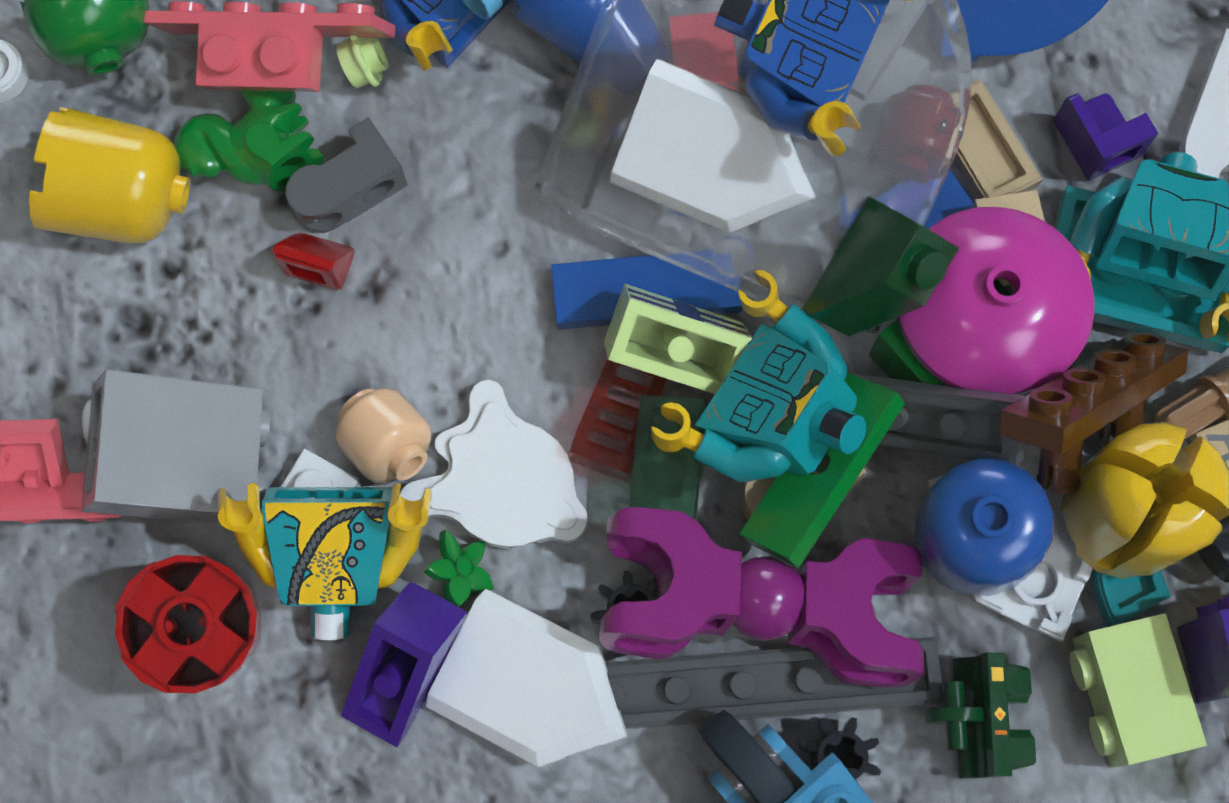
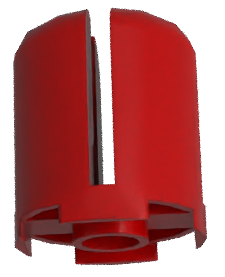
[115,555,261,694]

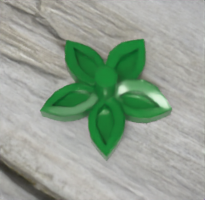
[423,530,494,607]

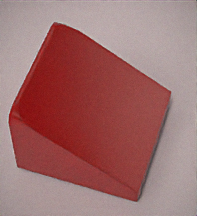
[272,233,355,291]

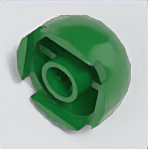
[20,0,149,75]

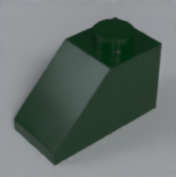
[802,196,959,336]

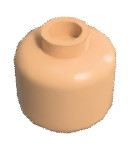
[335,389,432,483]

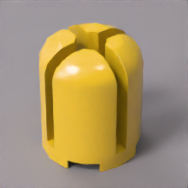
[1060,422,1229,579]

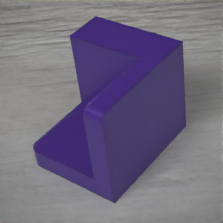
[1053,93,1159,182]

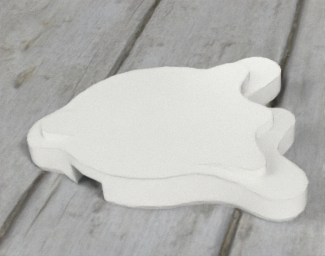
[400,380,588,550]

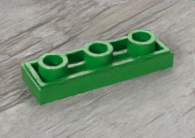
[739,372,905,569]

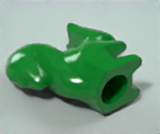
[174,90,324,192]

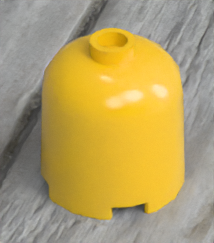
[29,107,190,244]

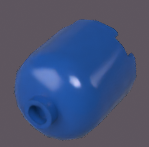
[915,458,1054,596]

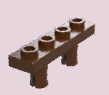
[999,332,1189,494]

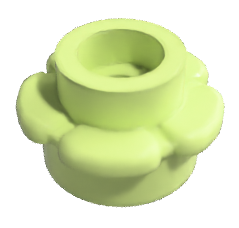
[336,36,389,88]

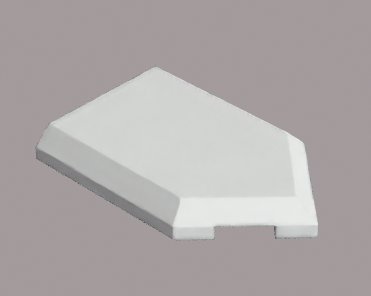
[610,59,816,233]
[927,445,1093,642]
[426,589,628,768]

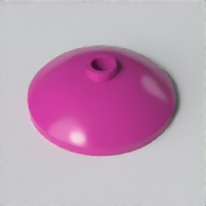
[897,207,1094,395]

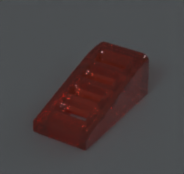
[568,359,668,483]

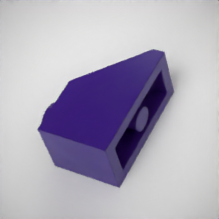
[341,581,467,748]

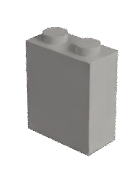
[81,369,270,525]

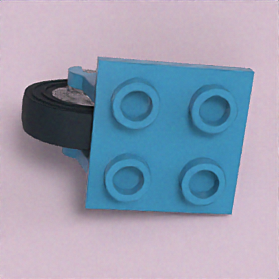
[699,710,873,803]

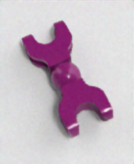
[599,507,925,687]

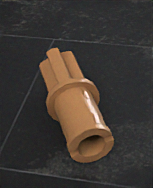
[1154,367,1229,440]

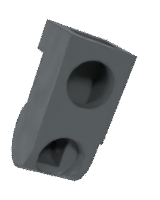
[286,117,408,233]

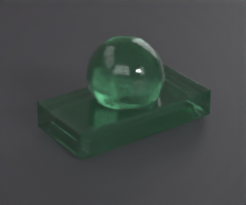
[629,395,708,521]

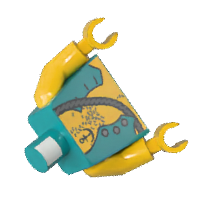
[218,483,432,640]

